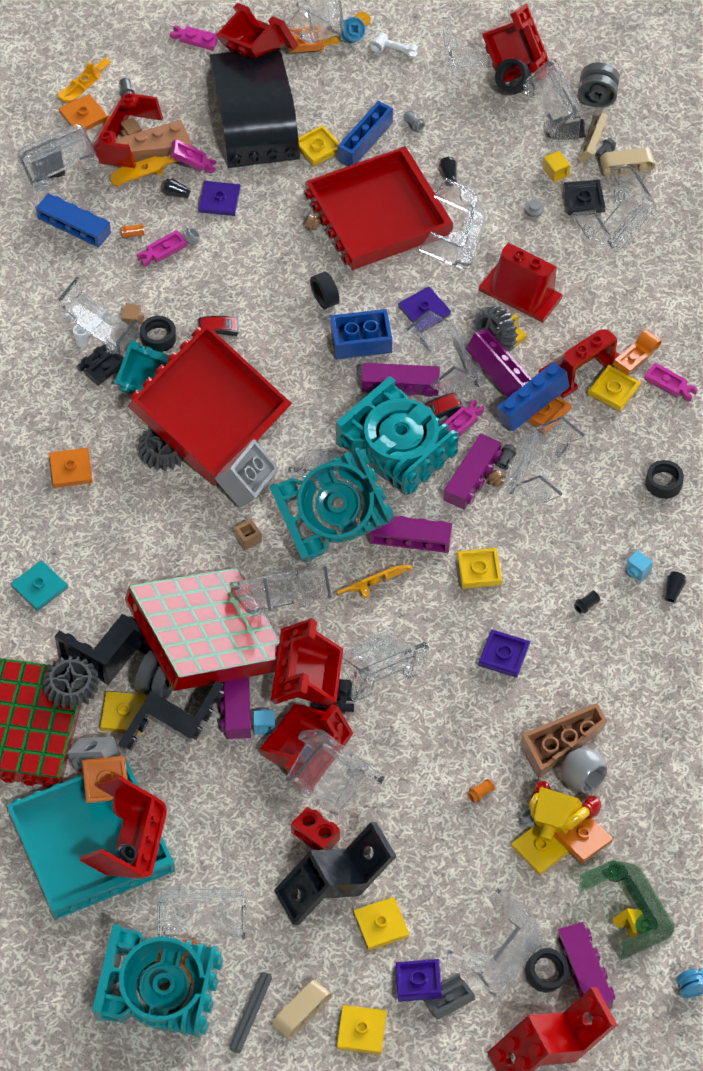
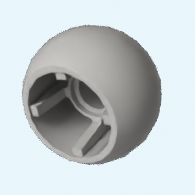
[561,747,607,793]

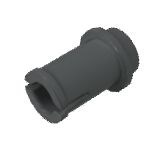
[119,78,135,97]
[595,138,616,160]
[496,444,516,470]

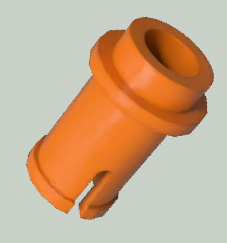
[121,224,144,239]
[467,778,495,803]

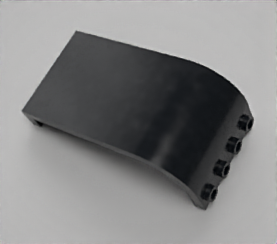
[209,48,300,168]

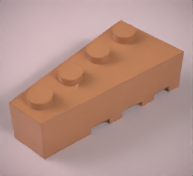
[115,120,193,162]
[520,703,607,779]

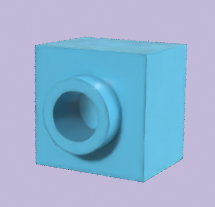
[626,550,653,581]
[254,709,275,735]

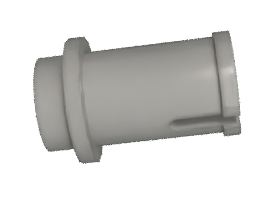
[403,110,425,131]

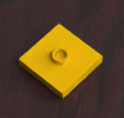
[298,125,340,167]
[588,365,641,412]
[457,548,502,589]
[100,691,147,734]
[511,824,570,876]
[353,897,410,951]
[337,1005,387,1055]

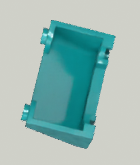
[115,340,170,394]

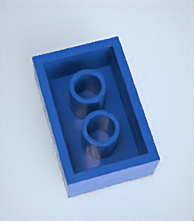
[330,309,393,359]

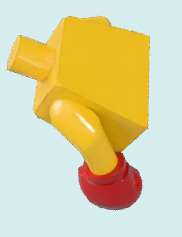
[529,781,601,842]

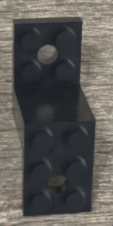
[55,614,151,685]
[118,681,225,753]
[274,822,397,925]

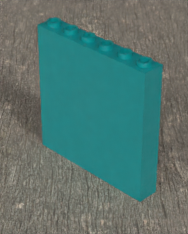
[7,758,175,920]

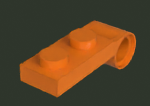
[613,330,662,376]

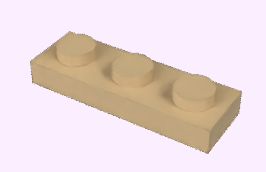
[578,112,608,162]

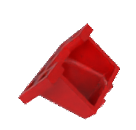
[216,2,298,59]
[482,3,553,82]
[479,242,563,323]
[538,329,620,399]
[270,618,343,706]
[260,703,353,795]

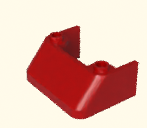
[87,93,163,168]
[79,776,167,879]

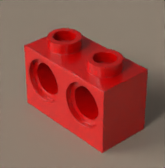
[291,806,340,850]

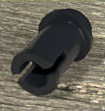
[574,590,600,614]

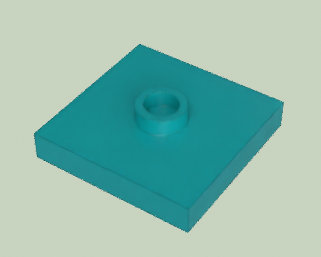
[11,560,68,612]

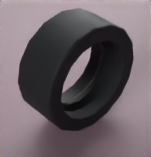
[495,58,531,94]
[310,271,340,309]
[140,316,176,352]
[645,460,684,499]
[524,948,569,993]

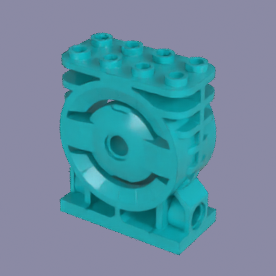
[336,376,459,495]
[269,447,395,563]
[92,924,223,1038]

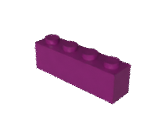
[465,329,532,398]
[362,363,440,397]
[443,433,503,510]
[370,516,452,553]
[221,677,251,739]
[557,922,616,1015]

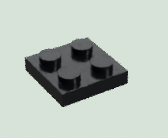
[563,179,606,215]

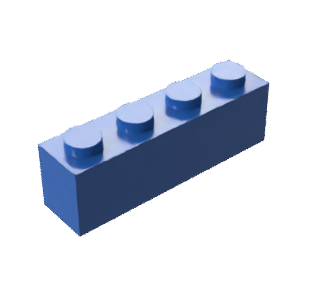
[337,101,393,166]
[36,193,111,248]
[497,362,570,431]

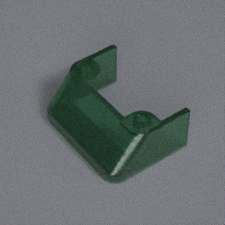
[579,860,675,961]

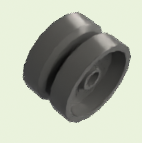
[578,62,620,108]
[134,649,173,700]

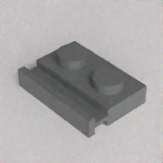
[424,973,475,1020]

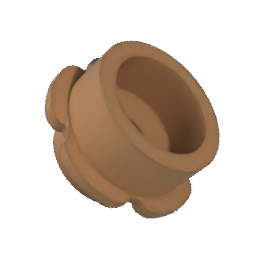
[305,214,321,232]
[487,470,506,487]

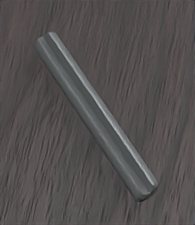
[229,972,272,1054]

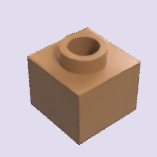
[120,117,142,137]
[122,303,144,331]
[234,519,262,550]

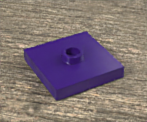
[199,181,241,216]
[398,286,451,331]
[478,629,530,678]
[395,959,442,1002]

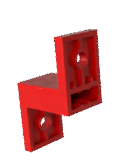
[487,987,618,1071]

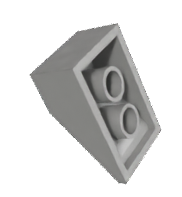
[214,439,279,508]

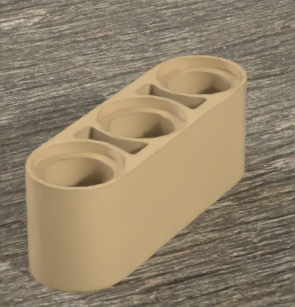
[600,148,655,176]
[272,979,332,1040]

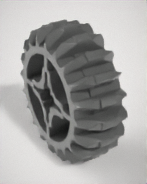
[472,306,518,353]
[138,427,186,472]
[43,656,100,710]

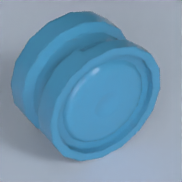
[337,16,366,44]
[675,968,703,998]

